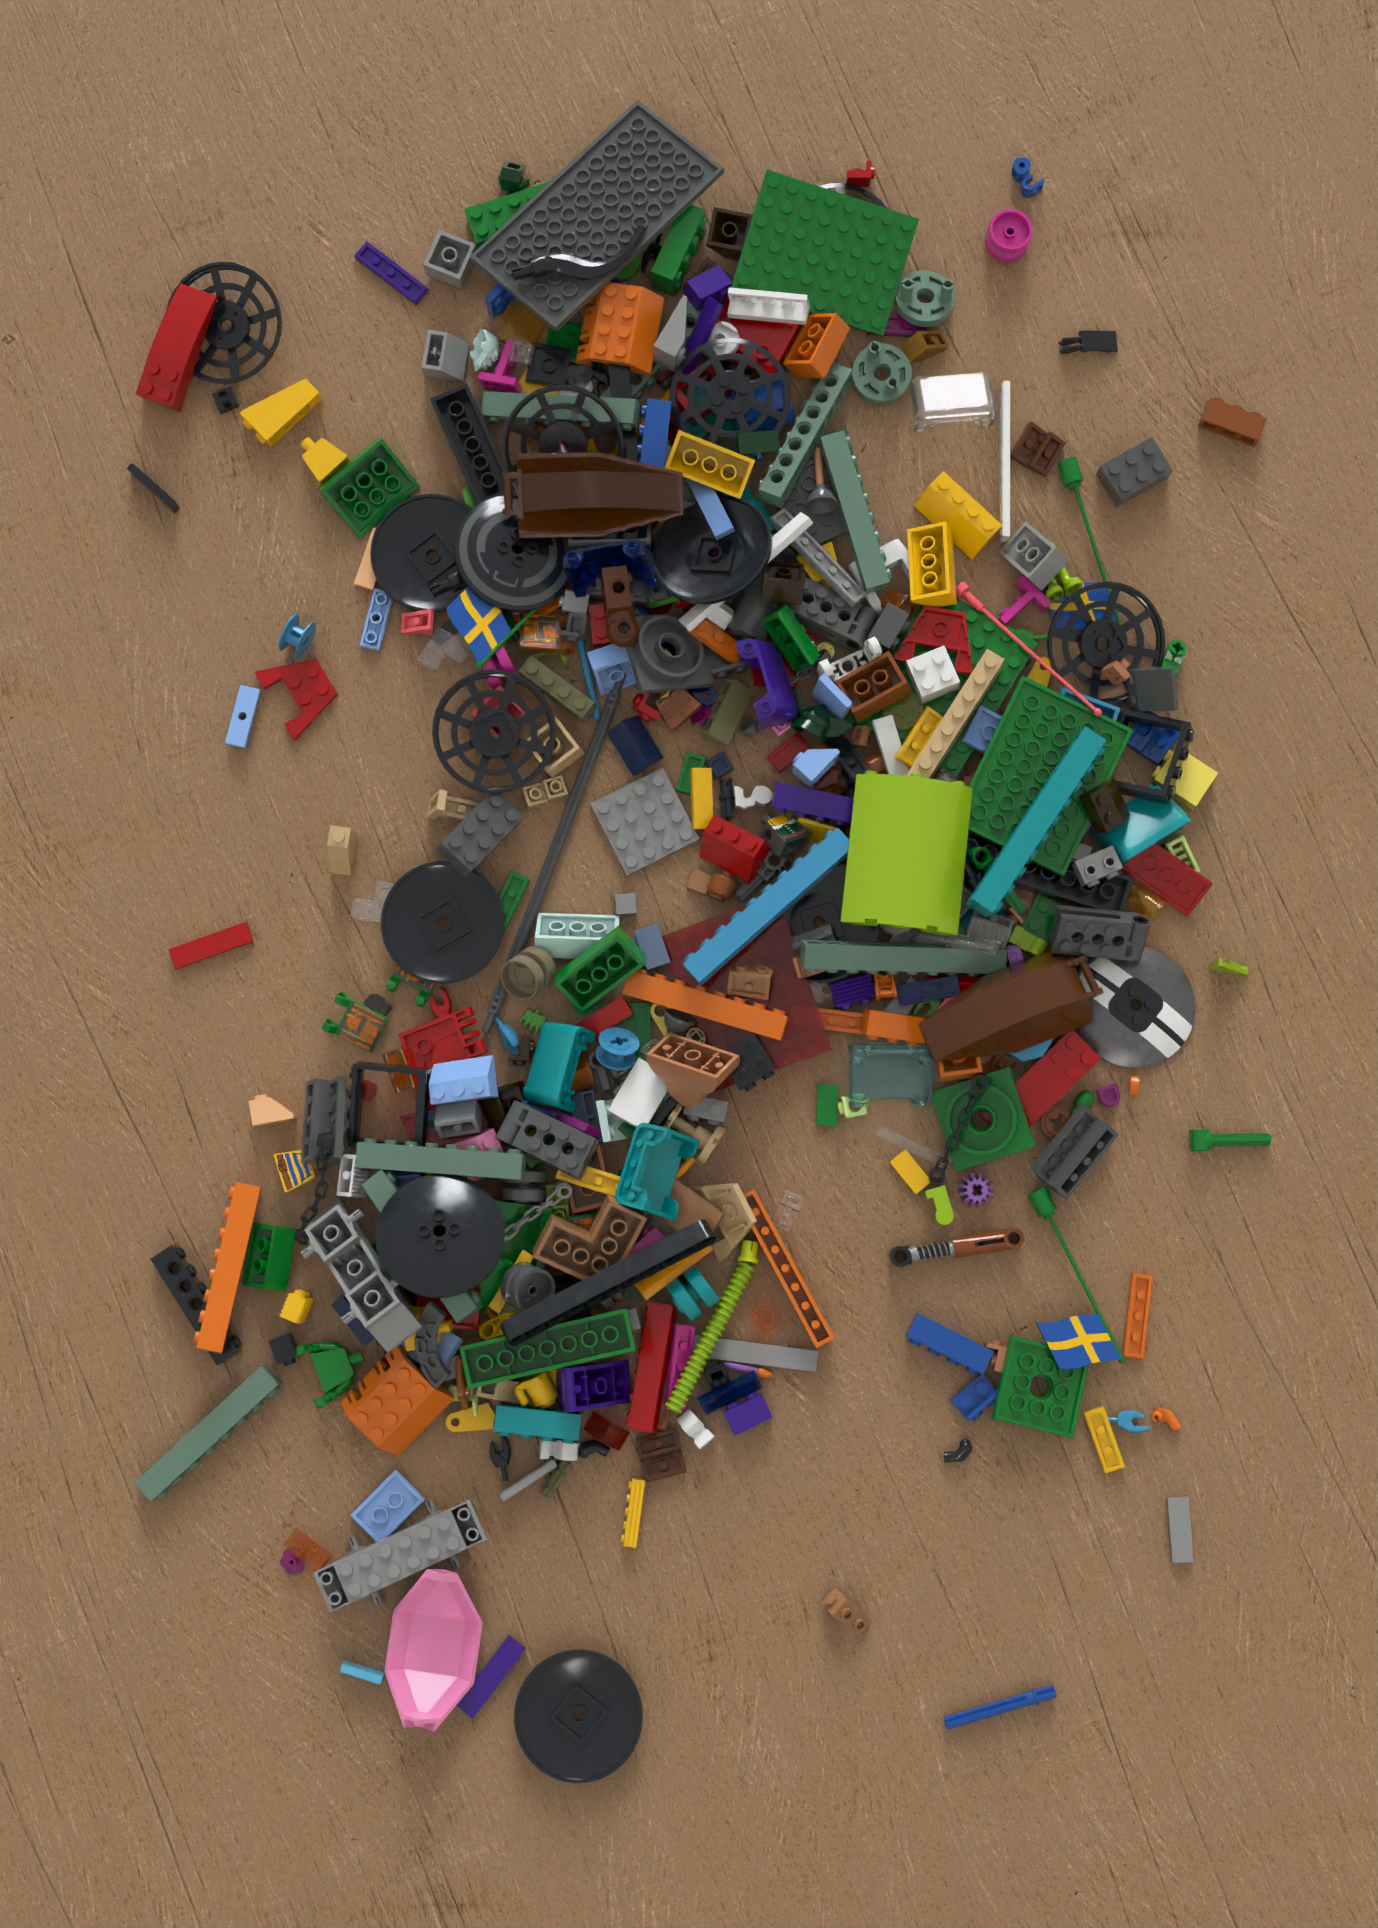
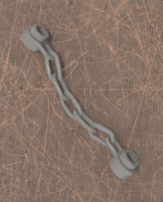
[504,1181,572,1242]

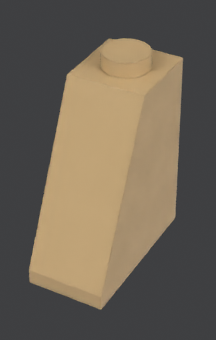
[327,825,358,877]

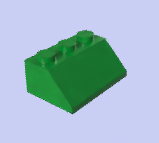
[760,604,820,671]
[242,1222,296,1292]

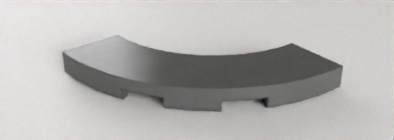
[415,1300,451,1389]

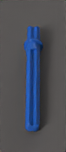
[944,1685,1057,1729]

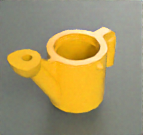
[515,1369,559,1409]

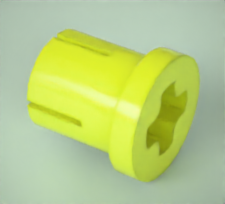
[738,1240,759,1264]

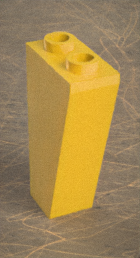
[240,378,323,447]

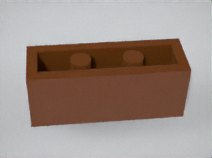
[1198,398,1267,447]

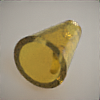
[1128,883,1168,921]

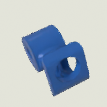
[1012,157,1044,198]

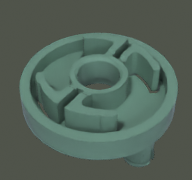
[895,270,955,327]
[852,341,912,405]

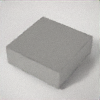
[615,893,637,915]

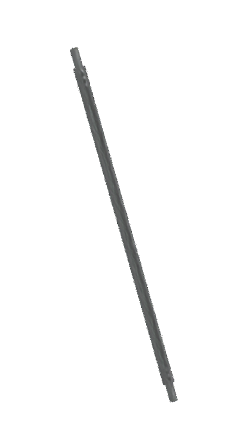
[482,673,627,1034]

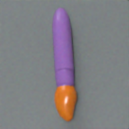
[722,1361,772,1378]

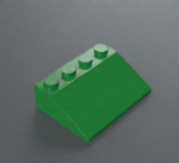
[317,437,420,538]

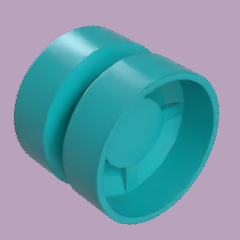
[666,1265,720,1321]

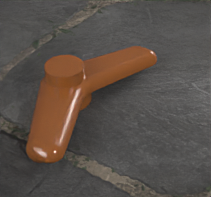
[455,1355,471,1410]

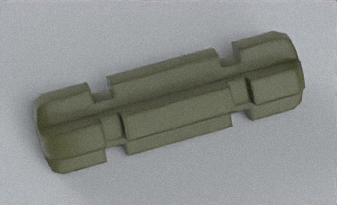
[541,1460,571,1499]

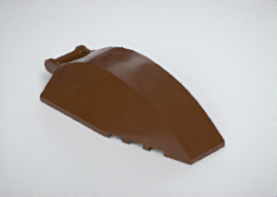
[501,452,683,538]
[918,950,1104,1063]

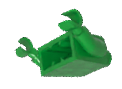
[295,1342,365,1409]

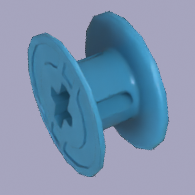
[278,614,316,659]
[595,1027,640,1070]

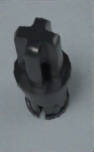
[719,778,735,820]

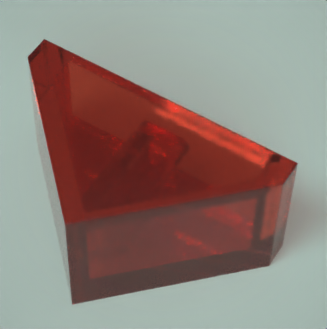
[583,1411,630,1451]

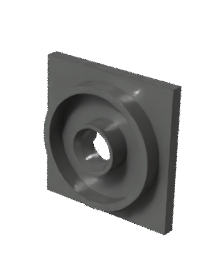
[774,455,869,545]
[619,612,715,694]

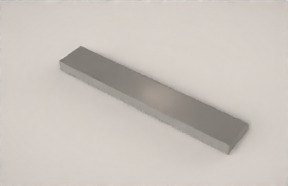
[768,508,867,608]
[692,1335,818,1372]

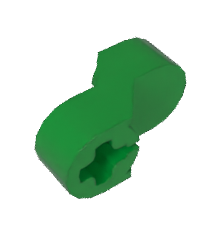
[1160,640,1186,677]

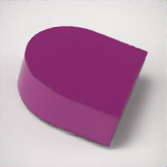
[1096,1083,1120,1107]

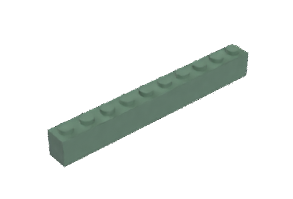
[799,940,1008,977]

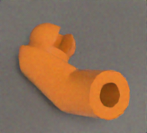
[1151,1408,1181,1432]

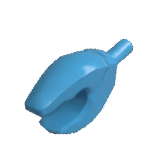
[495,1015,520,1056]
[1108,1410,1150,1433]

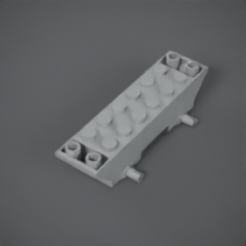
[301,1197,423,1353]
[313,1499,487,1613]

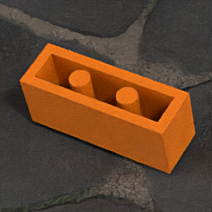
[860,1008,926,1046]

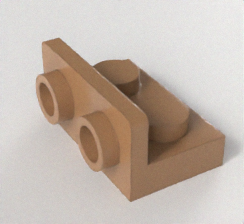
[727,963,773,1000]

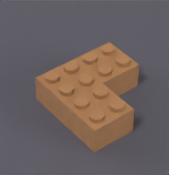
[532,1194,647,1280]

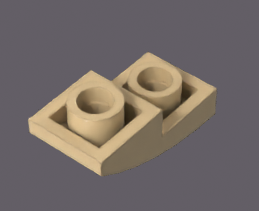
[521,775,568,809]

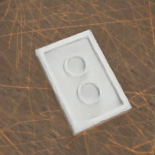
[608,1058,668,1127]

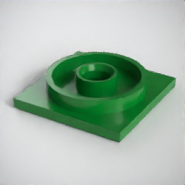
[930,1067,1036,1171]
[991,1335,1089,1439]

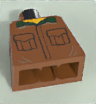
[655,690,702,733]

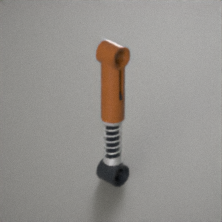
[889,1228,1025,1267]

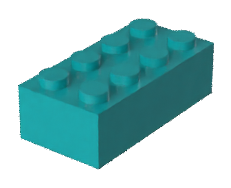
[494,1402,583,1444]

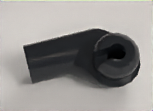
[944,1439,972,1462]
[578,1440,610,1458]

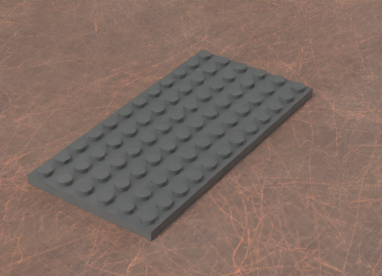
[470,100,724,332]

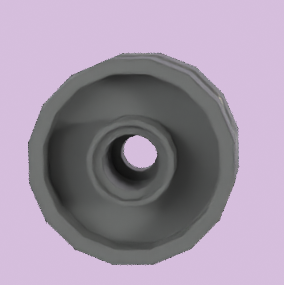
[500,1171,548,1203]
[500,1262,556,1311]

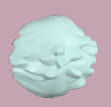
[470,329,500,371]

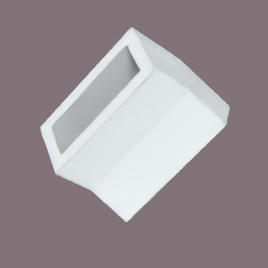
[706,603,734,630]

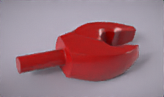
[430,987,452,1019]

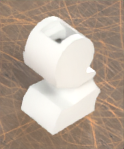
[733,786,772,811]
[676,1408,716,1449]
[538,1437,579,1461]

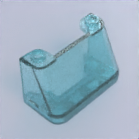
[848,1043,934,1108]

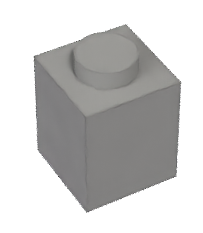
[558,590,590,614]

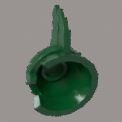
[789,689,855,746]

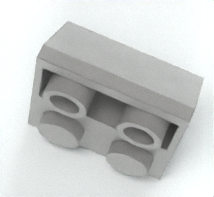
[421,330,470,382]

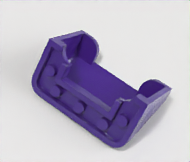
[736,638,797,730]

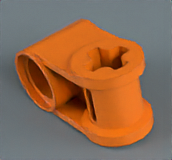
[874,973,897,1001]

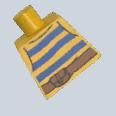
[274,1150,323,1193]

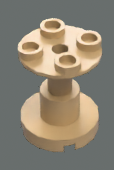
[663,1103,726,1164]

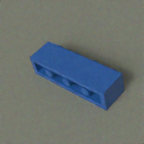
[636,398,672,468]
[905,1313,994,1375]

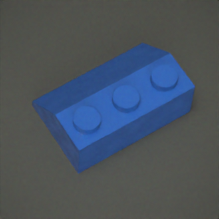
[725,380,796,432]

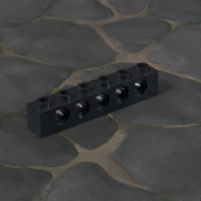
[151,1245,242,1365]

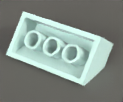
[535,913,620,959]

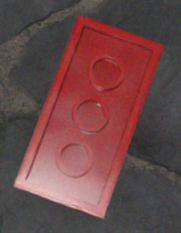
[1122,843,1213,916]

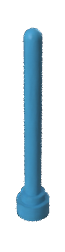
[577,639,600,721]

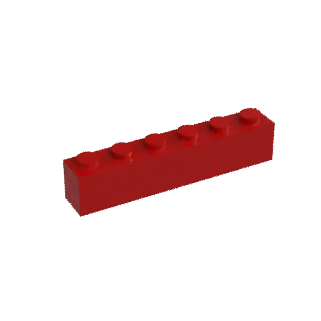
[626,1302,678,1433]

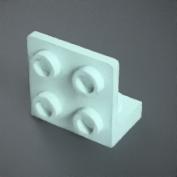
[596,1099,628,1143]

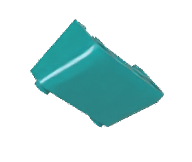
[1089,783,1191,865]
[523,1021,596,1113]
[615,1123,700,1221]

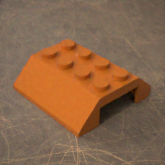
[575,282,665,375]
[340,1344,455,1456]

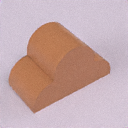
[646,1032,740,1107]

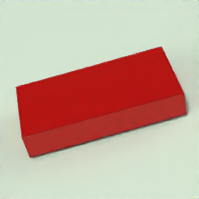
[767,732,811,773]

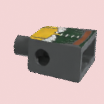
[760,813,812,857]

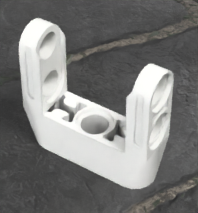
[848,539,910,616]
[817,636,882,685]

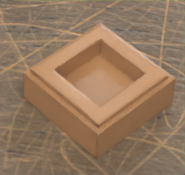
[686,868,712,895]

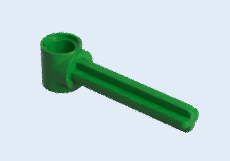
[967,846,1026,914]
[1189,1130,1271,1151]

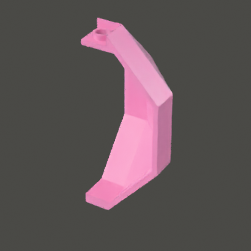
[384,1569,483,1732]

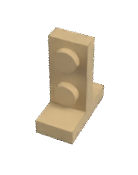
[427,789,480,821]

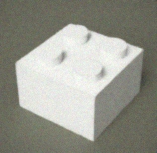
[906,646,960,704]

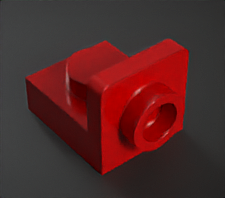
[846,160,875,187]

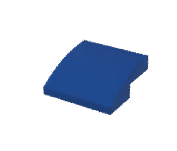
[1126,711,1181,766]

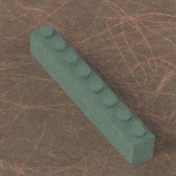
[481,391,642,431]
[819,430,892,594]
[355,1138,527,1180]
[362,1169,483,1323]
[134,1365,282,1501]

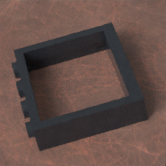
[1115,709,1194,805]
[346,1061,432,1147]

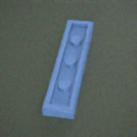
[685,478,735,540]

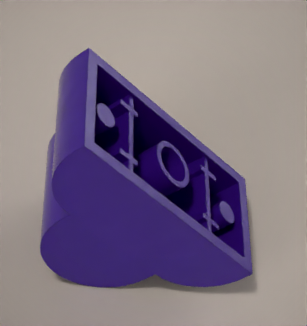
[557,1360,631,1412]

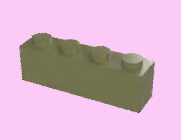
[518,655,597,724]

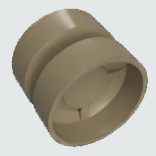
[500,946,556,1000]

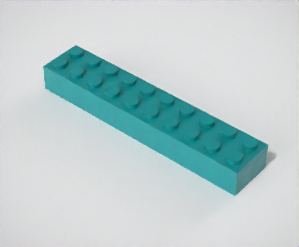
[966,726,1106,918]

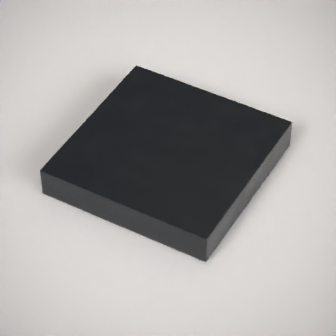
[525,342,572,386]

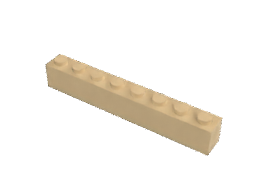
[906,649,1005,779]

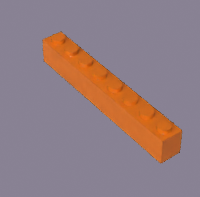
[622,969,790,1041]
[193,1182,261,1354]
[744,1189,835,1348]

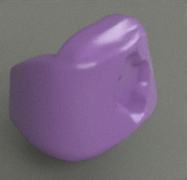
[1006,945,1023,966]

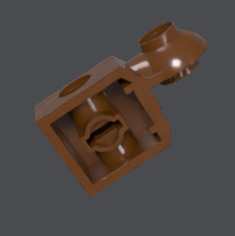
[599,565,640,648]

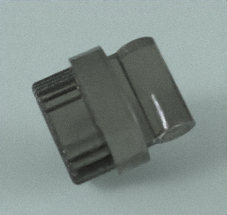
[364,994,393,1016]

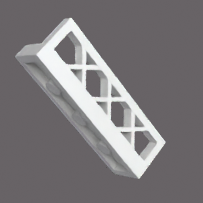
[727,288,810,325]

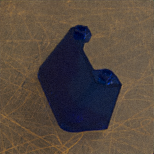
[563,539,656,598]

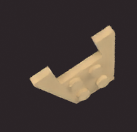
[689,1183,757,1262]

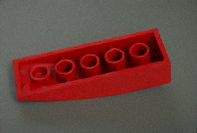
[135,283,218,412]
[980,1031,1101,1127]

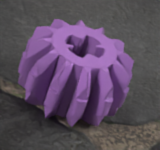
[958,1173,994,1208]

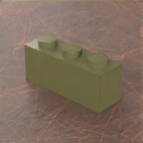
[700,679,754,745]

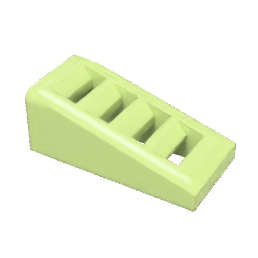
[1161,835,1200,872]

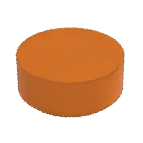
[1128,1075,1139,1097]

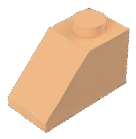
[249,1094,297,1126]

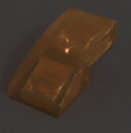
[283,1528,332,1571]

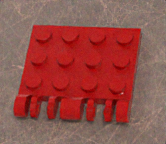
[716,296,802,375]
[398,1007,498,1111]

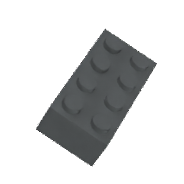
[436,793,525,878]

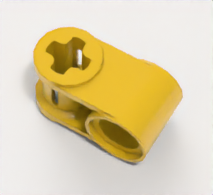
[479,1312,517,1340]

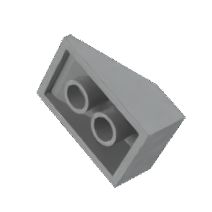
[654,295,687,372]
[998,521,1069,591]

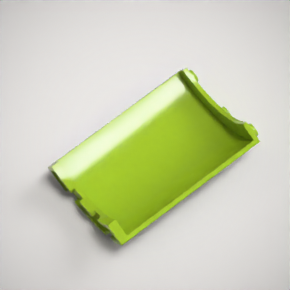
[841,771,973,936]

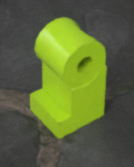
[1007,925,1048,957]
[923,1185,954,1225]

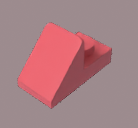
[401,609,434,636]

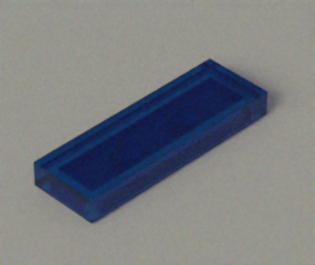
[896,975,961,1006]
[697,1370,762,1415]

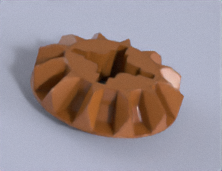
[1040,1106,1072,1139]

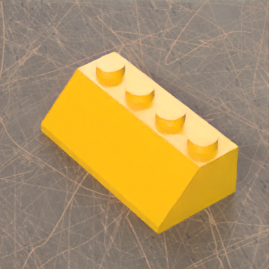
[665,430,755,499]
[913,471,1002,560]
[907,521,957,608]

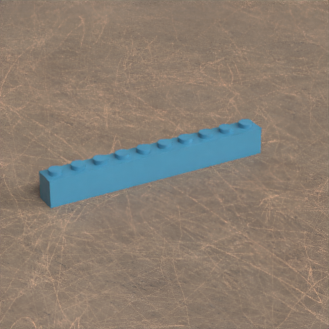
[683,828,849,986]

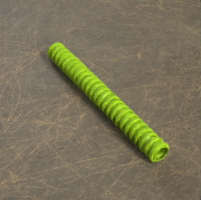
[665,1261,755,1414]

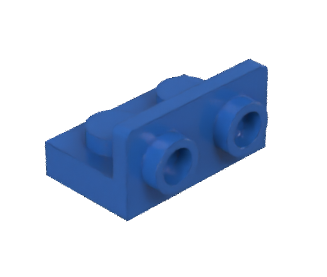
[950,1373,998,1421]

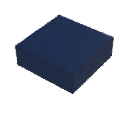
[706,752,734,780]

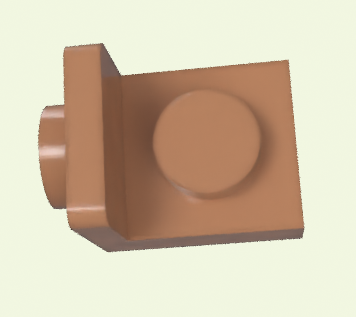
[984,1339,1007,1372]

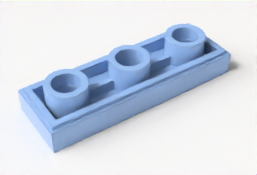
[359,588,393,652]
[225,685,261,749]

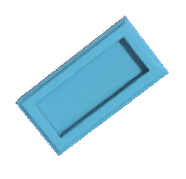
[340,1660,385,1685]

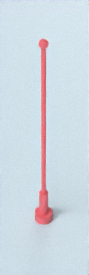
[956,582,1102,717]

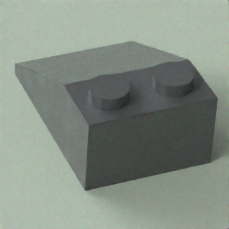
[1125,666,1179,711]

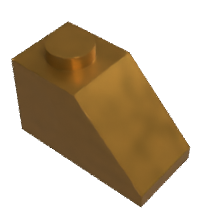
[901,330,949,362]

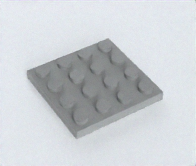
[590,768,700,877]

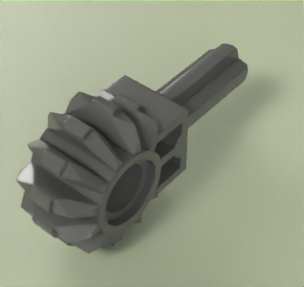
[735,850,791,901]

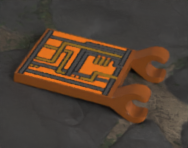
[520,613,575,655]

